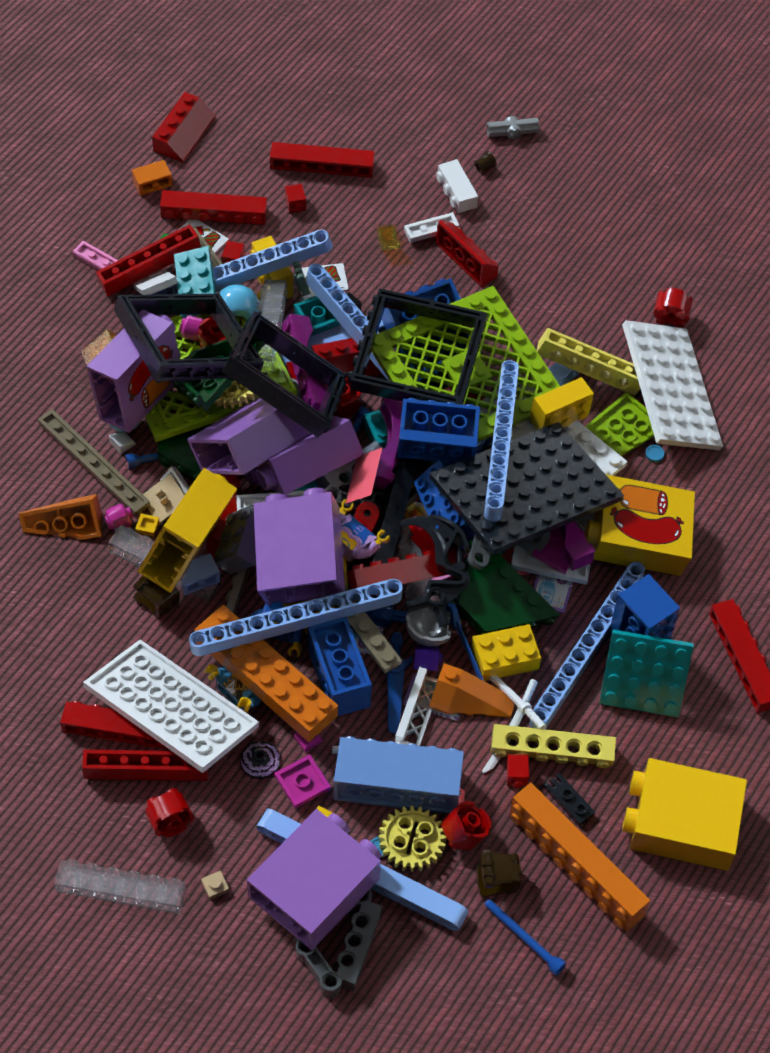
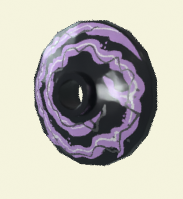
[240,741,281,779]

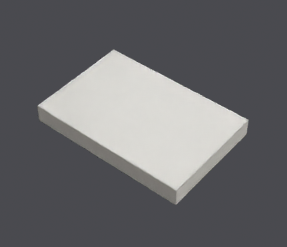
[133,270,178,295]

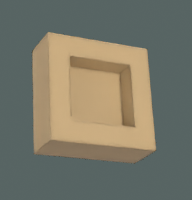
[201,871,229,900]

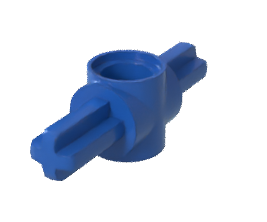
[366,605,407,627]

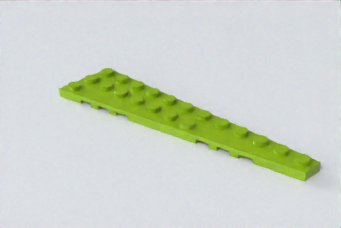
[585,392,655,456]

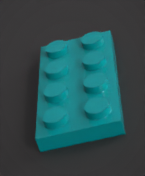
[174,246,216,318]

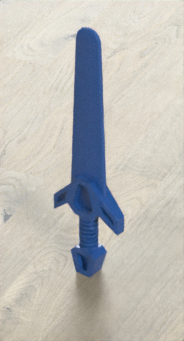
[438,596,484,681]
[387,632,412,733]

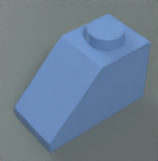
[181,553,220,595]

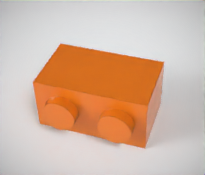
[132,160,172,196]

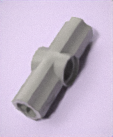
[487,116,539,139]

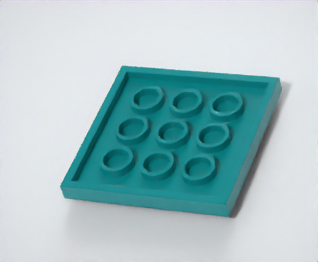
[599,630,694,717]

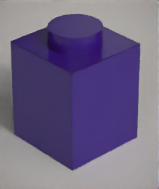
[414,645,443,671]

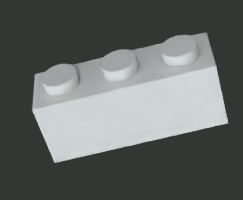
[436,159,478,213]

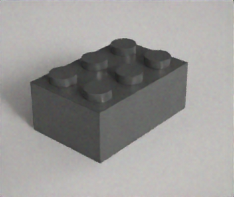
[214,505,256,574]

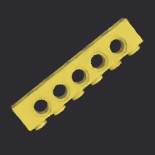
[537,328,640,395]
[491,724,616,768]

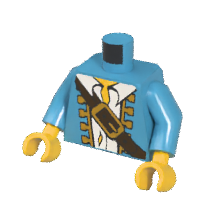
[204,664,261,713]

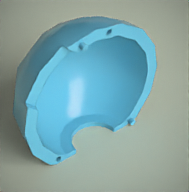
[218,284,260,320]

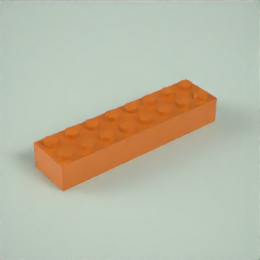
[194,605,338,742]
[509,783,650,932]

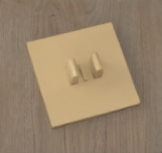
[143,473,185,525]

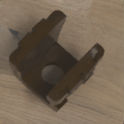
[133,576,180,618]
[476,850,521,897]

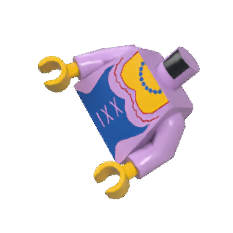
[340,499,390,561]

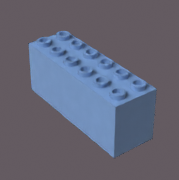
[334,736,464,814]

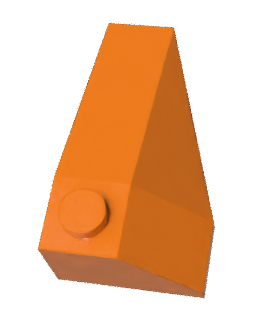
[18,494,102,540]
[428,663,515,717]

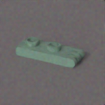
[292,261,311,296]

